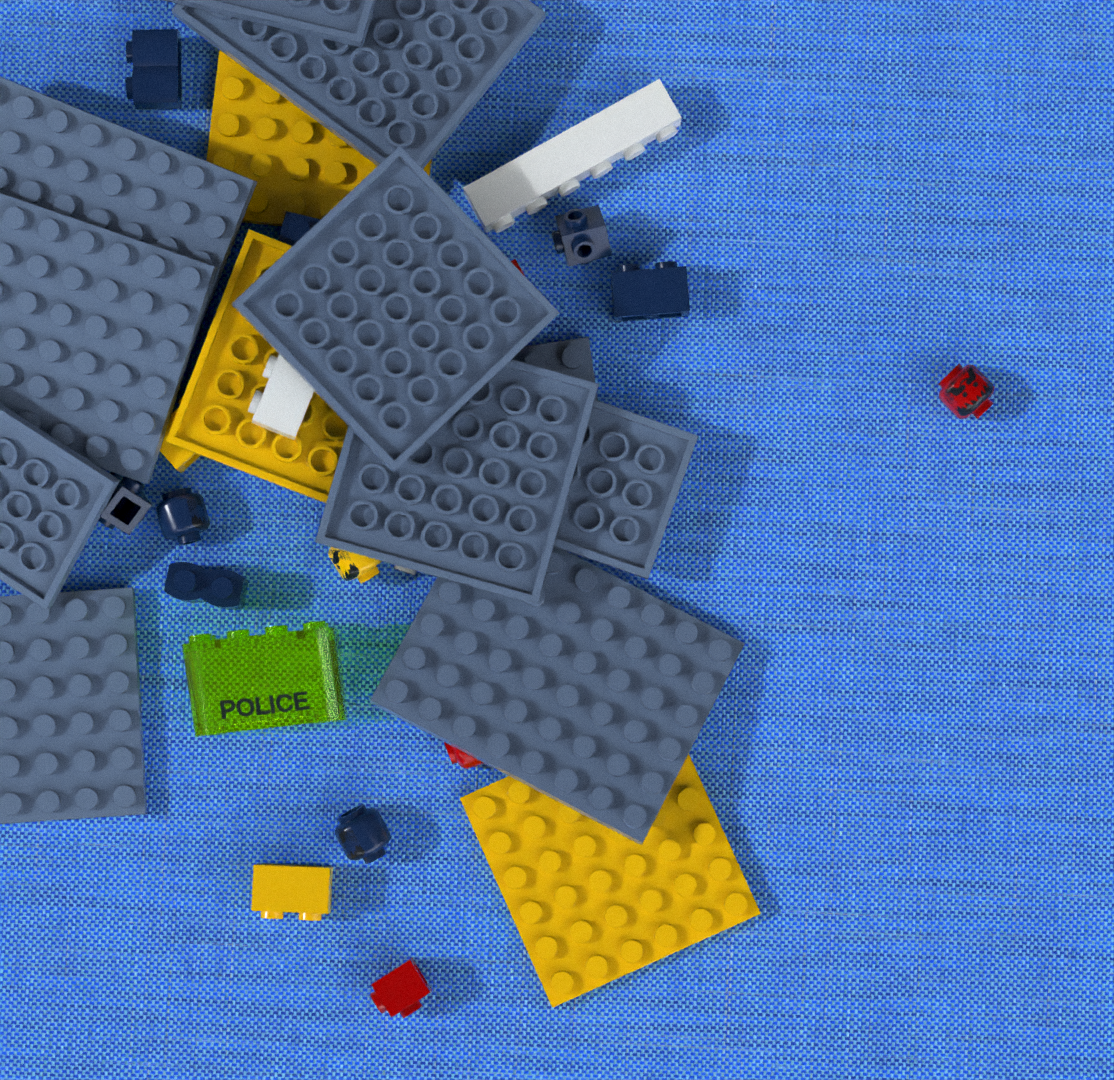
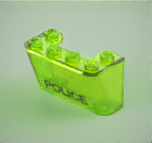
[182,621,348,737]

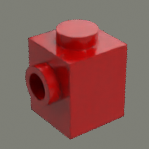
[370,958,432,1018]

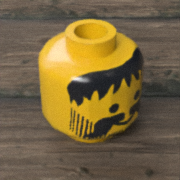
[328,547,382,584]

